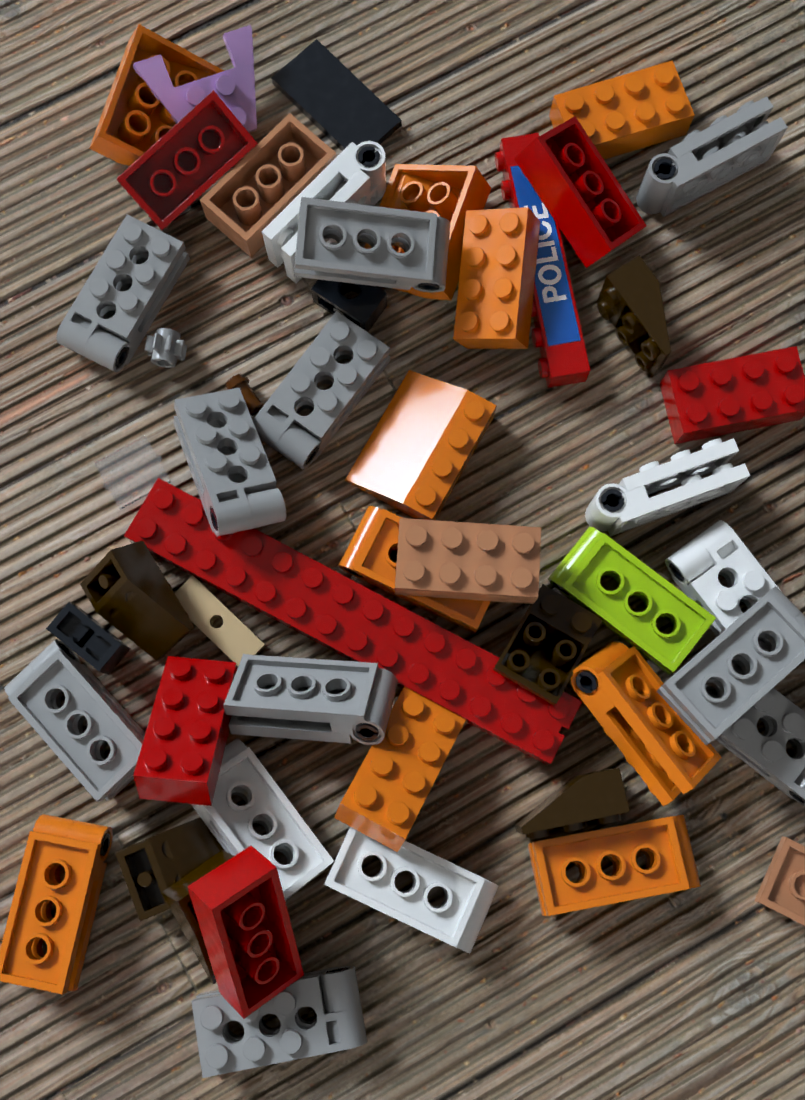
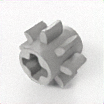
[145,328,187,368]

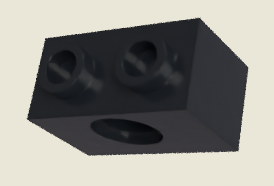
[311,280,387,332]

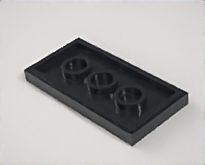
[271,39,402,151]

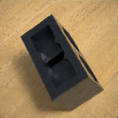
[46,602,131,675]

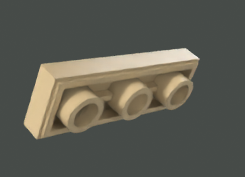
[174,575,266,666]

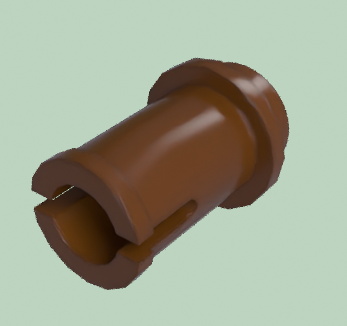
[225,374,264,416]

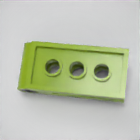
[548,526,716,675]

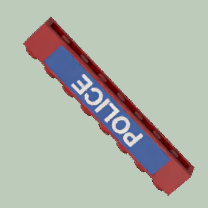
[495,133,590,388]

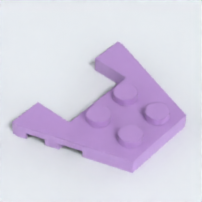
[133,25,257,133]

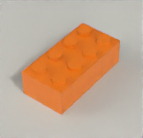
[549,60,695,160]
[453,207,540,349]
[334,686,466,852]

